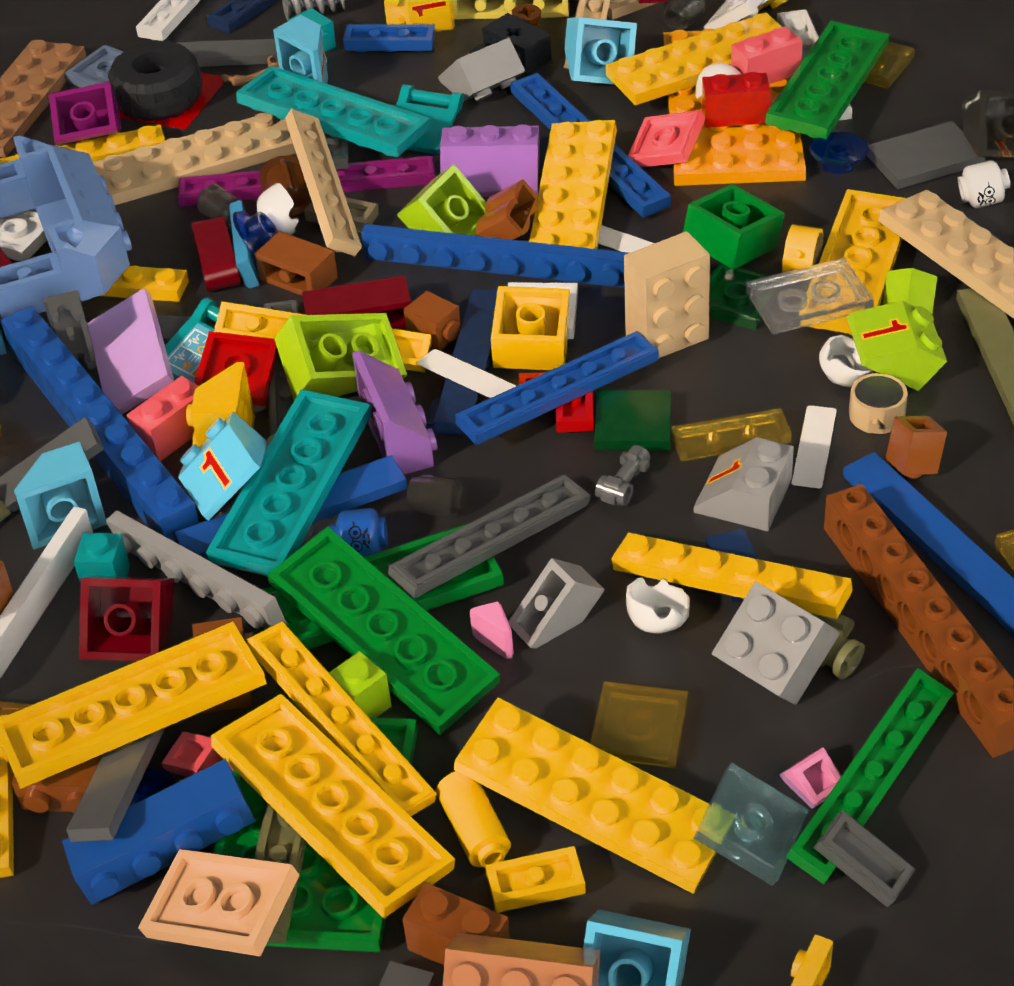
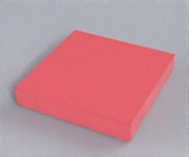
[628,110,706,168]

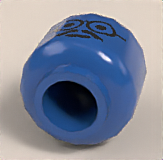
[329,508,388,557]

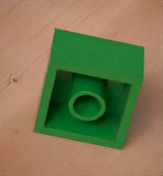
[683,183,785,270]

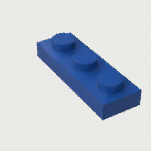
[343,24,436,53]

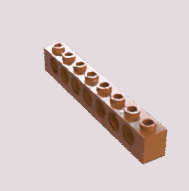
[824,484,1014,758]

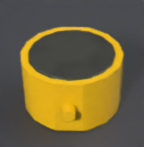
[782,224,823,280]

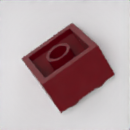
[79,576,174,661]

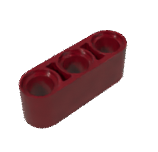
[191,216,241,292]

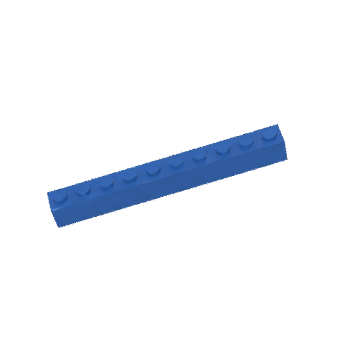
[1,306,199,544]

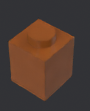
[404,291,461,351]
[885,416,947,478]

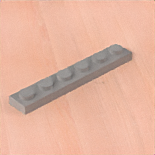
[106,510,287,629]

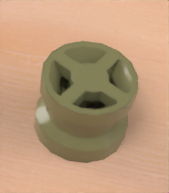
[820,626,865,679]

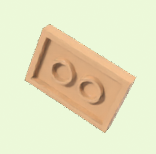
[138,849,299,957]

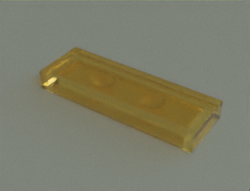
[672,408,791,461]

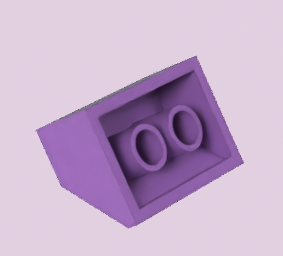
[440,124,541,197]
[352,351,437,475]

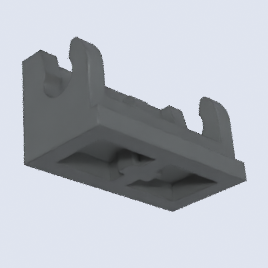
[43,290,97,370]

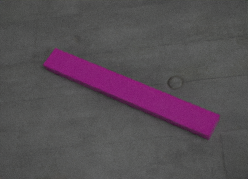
[178,156,436,206]

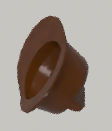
[260,155,312,217]

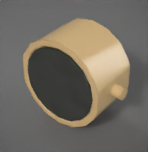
[849,373,908,434]

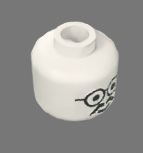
[958,160,1010,208]

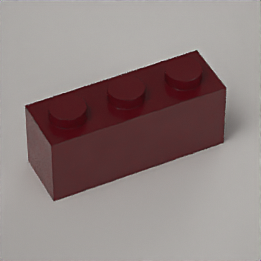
[302,275,411,330]

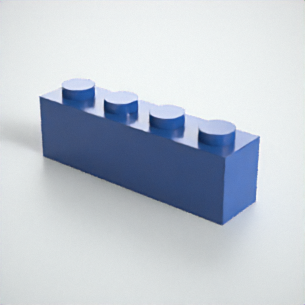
[62,758,256,905]

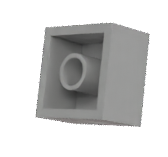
[711,581,840,705]

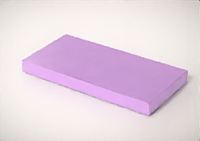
[87,288,174,414]

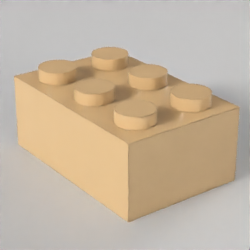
[624,231,710,359]

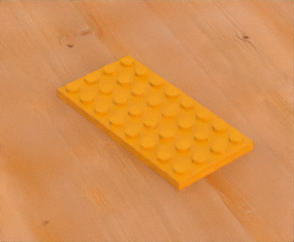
[663,28,806,186]

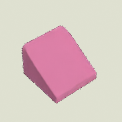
[470,601,514,659]
[779,747,842,808]

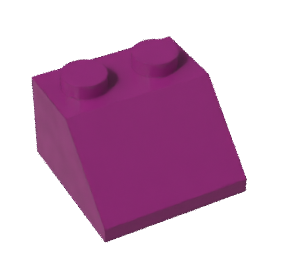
[49,82,122,145]

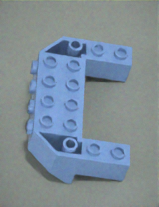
[0,135,132,319]

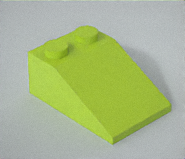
[274,313,407,400]

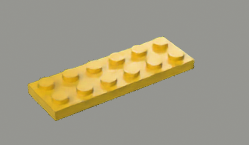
[606,13,782,106]
[529,120,617,249]
[799,189,906,335]
[0,622,267,789]
[211,694,455,918]
[454,697,734,894]

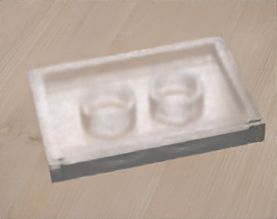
[746,258,874,334]

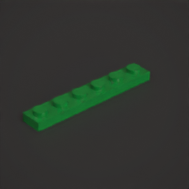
[786,668,954,885]

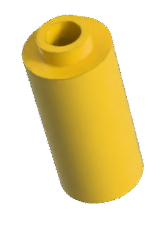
[436,771,511,868]

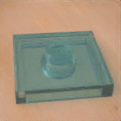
[693,763,809,886]

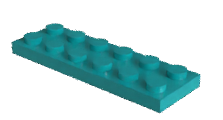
[236,65,430,157]
[206,389,372,576]

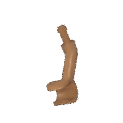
[221,55,279,86]

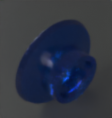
[809,132,869,174]
[233,211,278,254]

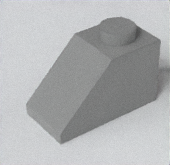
[508,558,605,649]

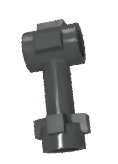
[595,445,650,506]

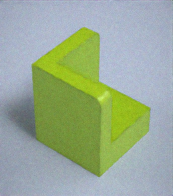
[882,268,937,314]

